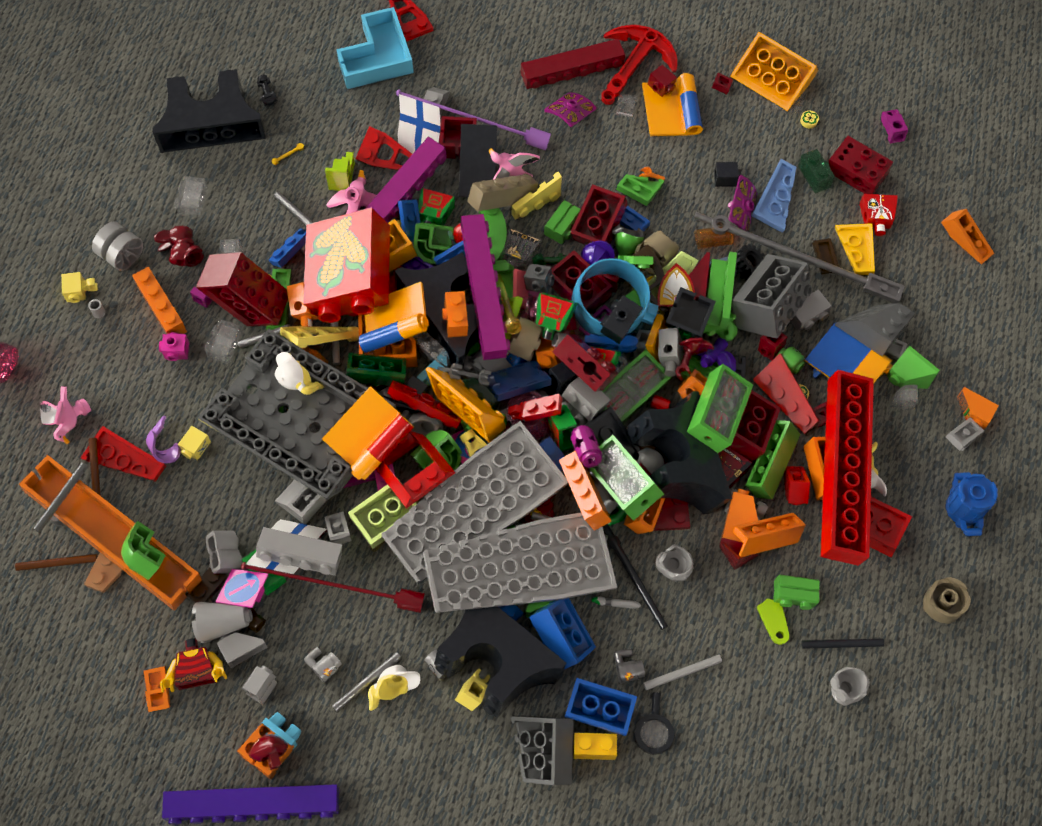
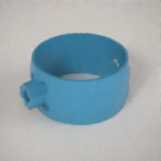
[572,258,659,337]

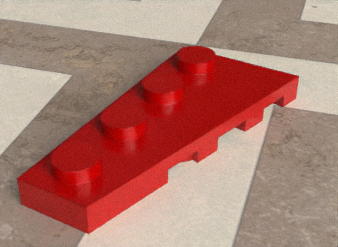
[753,353,820,434]
[387,380,461,429]
[81,426,167,482]

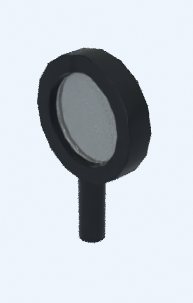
[634,692,675,755]

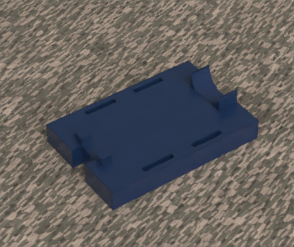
[487,360,552,401]

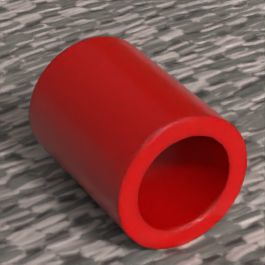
[650,395,671,409]

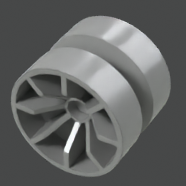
[92,221,143,271]

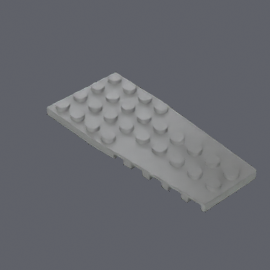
[381,421,569,583]
[423,513,617,613]

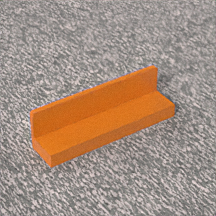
[733,513,806,557]

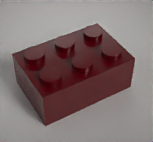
[570,184,628,245]
[550,250,613,314]
[729,390,781,462]

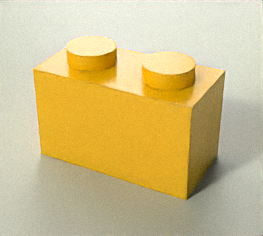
[573,733,617,760]

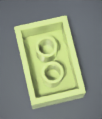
[348,478,417,549]

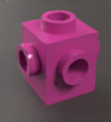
[159,332,189,361]

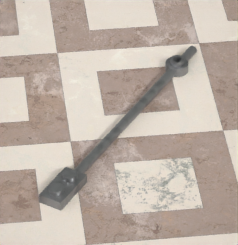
[694,212,904,303]

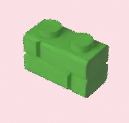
[544,200,581,244]
[774,575,819,610]

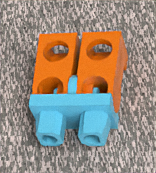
[237,712,301,780]

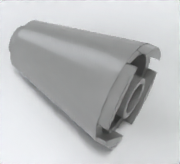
[192,602,252,643]

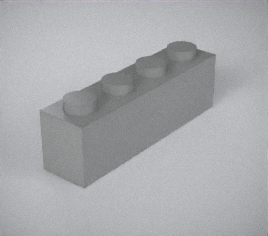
[256,527,342,576]

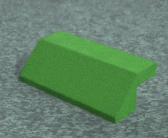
[703,252,737,333]

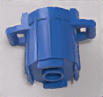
[946,472,997,536]

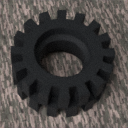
[735,244,765,280]

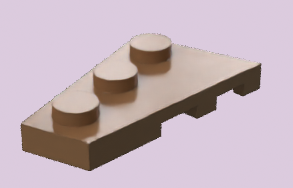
[84,553,123,593]

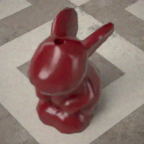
[154,226,204,267]

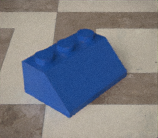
[529,598,596,669]
[565,678,637,736]

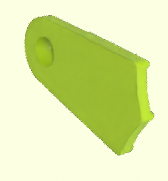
[757,599,789,645]

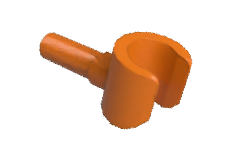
[639,167,665,180]

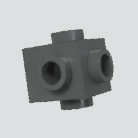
[524,264,555,293]

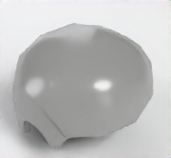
[637,447,665,474]

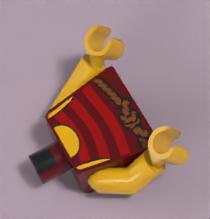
[160,638,227,692]

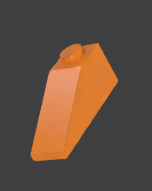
[941,209,994,264]

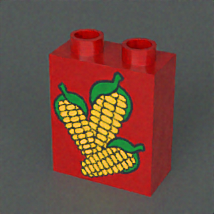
[303,208,390,323]

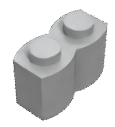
[206,531,243,574]
[242,665,277,705]

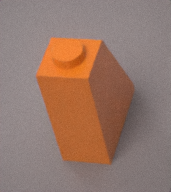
[722,489,758,542]

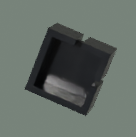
[665,287,716,338]

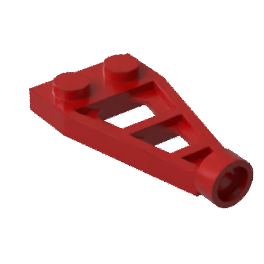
[389,0,433,42]
[355,126,412,170]

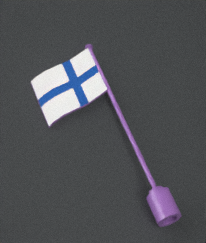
[396,90,551,154]

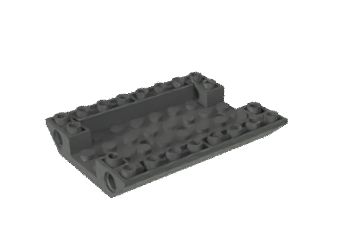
[198,329,396,500]

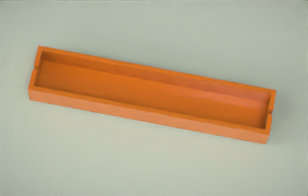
[19,455,202,611]

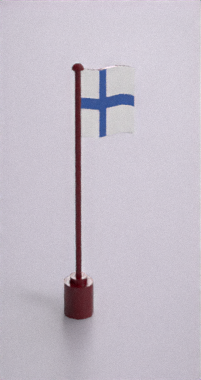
[241,519,425,613]

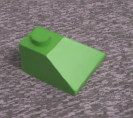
[886,346,940,389]

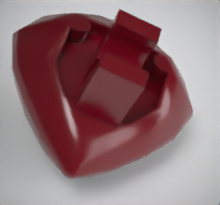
[249,734,289,770]

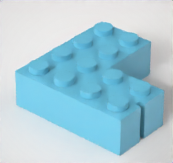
[337,7,414,89]

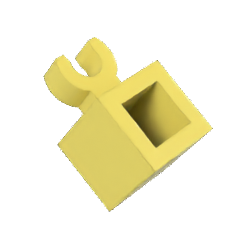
[61,272,98,303]
[455,669,490,711]

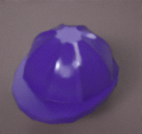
[581,240,615,265]

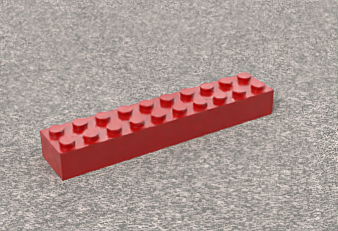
[820,370,874,566]

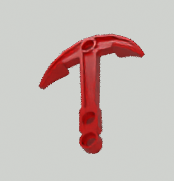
[601,25,677,105]

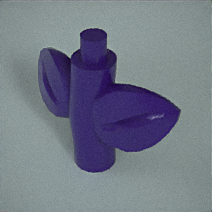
[698,338,736,372]

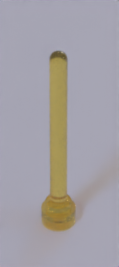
[496,274,522,335]

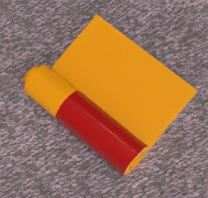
[322,386,414,480]

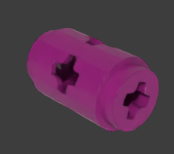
[571,425,602,468]

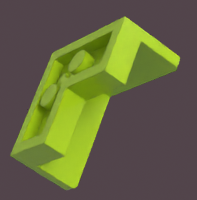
[325,152,355,191]

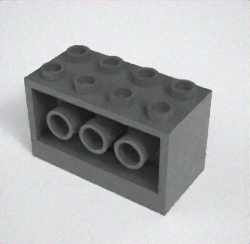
[732,254,812,339]

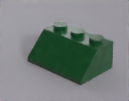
[346,353,406,387]

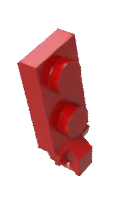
[508,394,562,421]

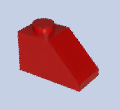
[784,466,810,506]

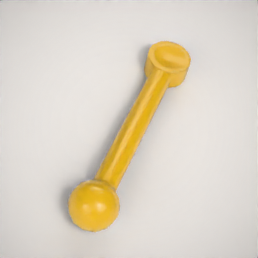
[272,143,304,165]

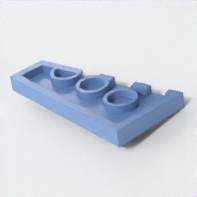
[751,159,797,233]

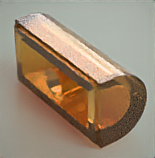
[694,226,734,249]

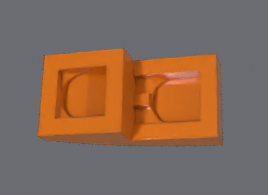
[144,666,170,712]

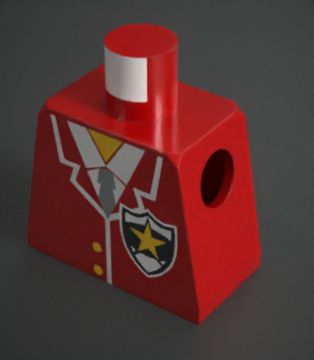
[860,194,898,236]

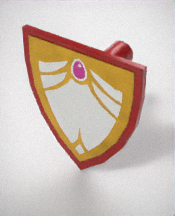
[658,263,695,307]

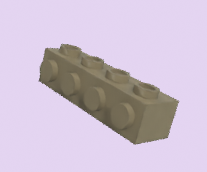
[467,174,539,211]

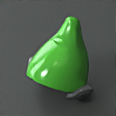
[612,224,645,256]

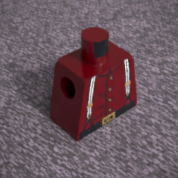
[718,447,752,489]

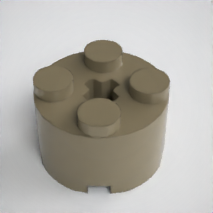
[635,231,679,275]
[507,317,545,362]
[923,577,971,624]

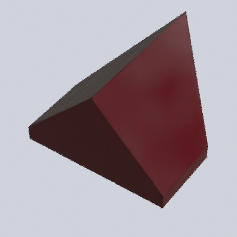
[719,538,759,570]

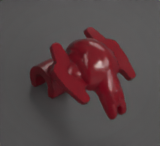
[675,337,714,380]

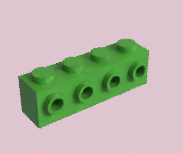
[746,420,801,499]

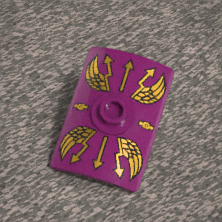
[544,92,597,127]
[728,175,757,232]

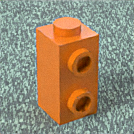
[535,338,560,369]

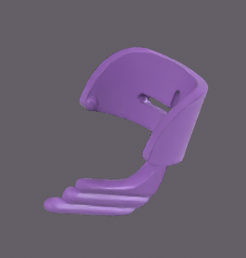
[146,416,181,463]

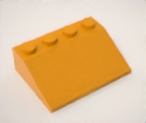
[730,32,818,111]
[426,367,506,443]

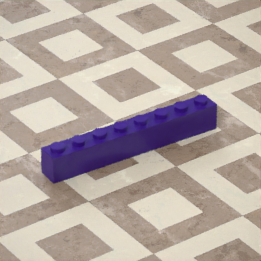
[162,785,339,825]

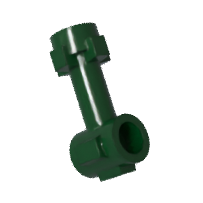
[532,253,567,266]

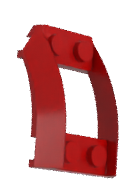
[375,431,455,509]

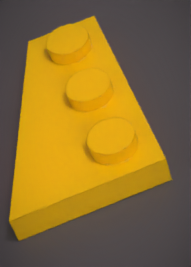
[835,224,875,275]

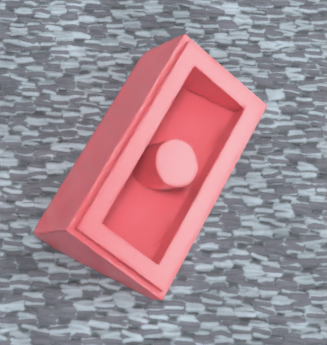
[513,269,528,309]

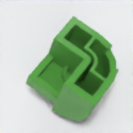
[414,223,454,264]
[410,430,462,471]
[121,521,166,580]

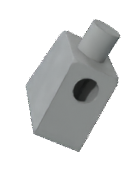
[658,328,684,377]

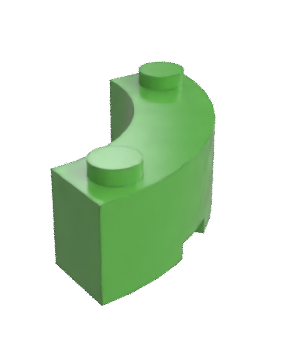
[479,208,507,264]

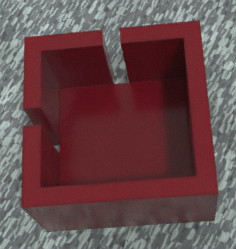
[439,116,477,159]

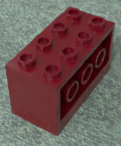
[196,252,288,326]

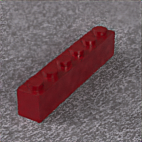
[521,39,625,89]

